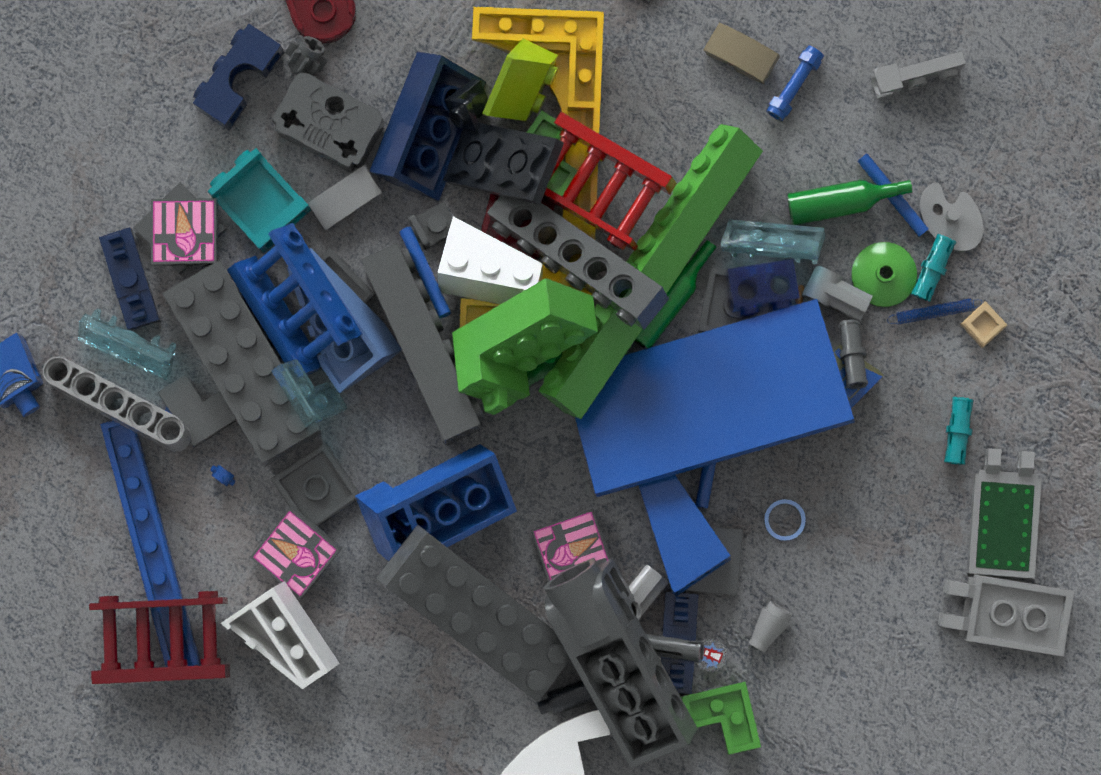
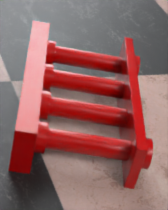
[543,112,677,251]

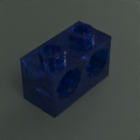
[725,259,800,316]

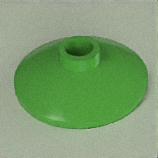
[851,242,917,307]

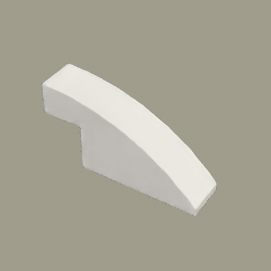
[500,709,610,775]

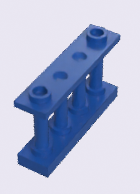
[227,223,363,380]

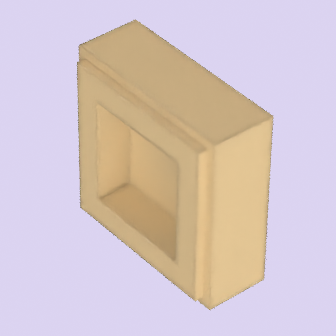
[960,301,1007,348]

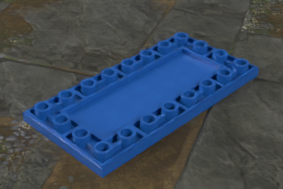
[575,299,855,497]

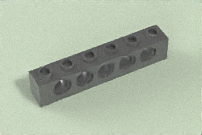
[487,196,669,330]

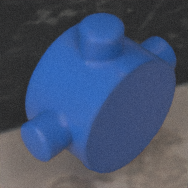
[210,465,236,486]

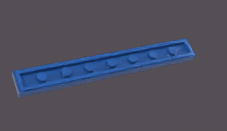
[100,421,201,667]

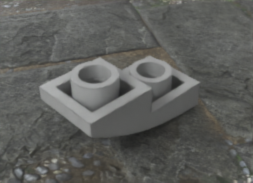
[307,164,384,230]

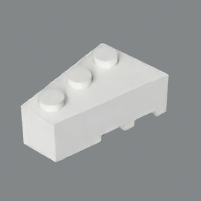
[438,217,543,304]
[220,581,340,689]

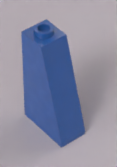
[638,475,731,596]

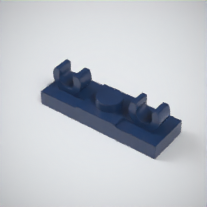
[99,227,160,331]
[660,592,699,694]

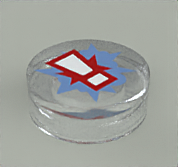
[696,639,728,672]

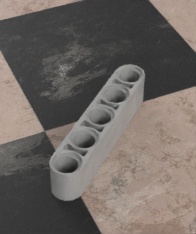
[43,356,191,452]

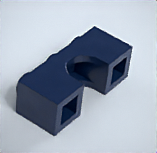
[193,24,284,131]

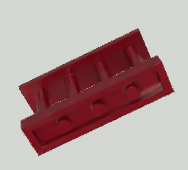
[89,591,230,684]

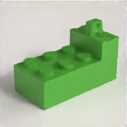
[452,278,598,415]

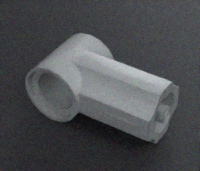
[802,266,873,322]
[628,564,669,621]

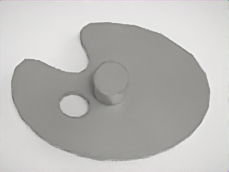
[919,183,984,252]

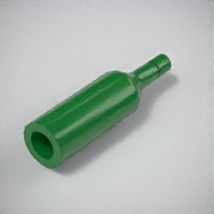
[787,180,913,226]
[635,240,717,349]

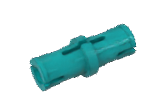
[911,234,957,302]
[944,397,974,465]

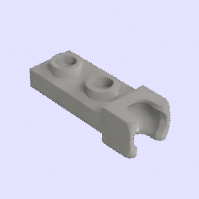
[870,51,966,99]

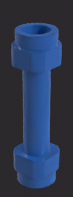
[766,46,824,121]

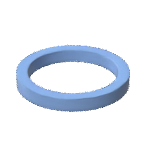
[764,499,806,541]

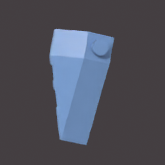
[287,248,402,393]

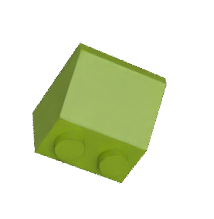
[483,38,559,121]

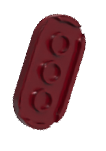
[286,0,356,44]

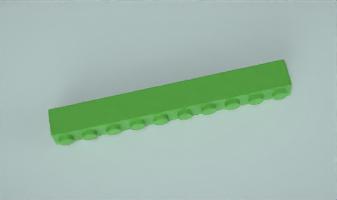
[538,124,763,419]

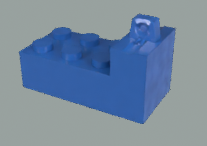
[355,444,517,561]

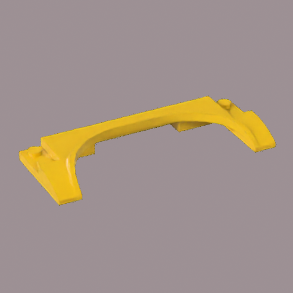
[460,7,604,328]

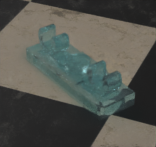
[720,219,826,264]
[78,309,176,380]

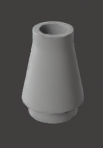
[749,601,792,652]

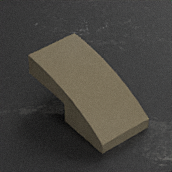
[703,22,780,84]

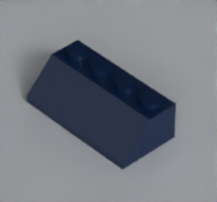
[369,52,486,201]

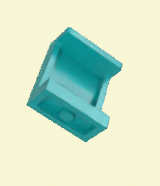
[207,148,311,253]

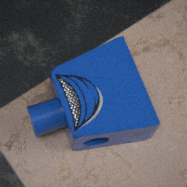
[0,333,43,417]

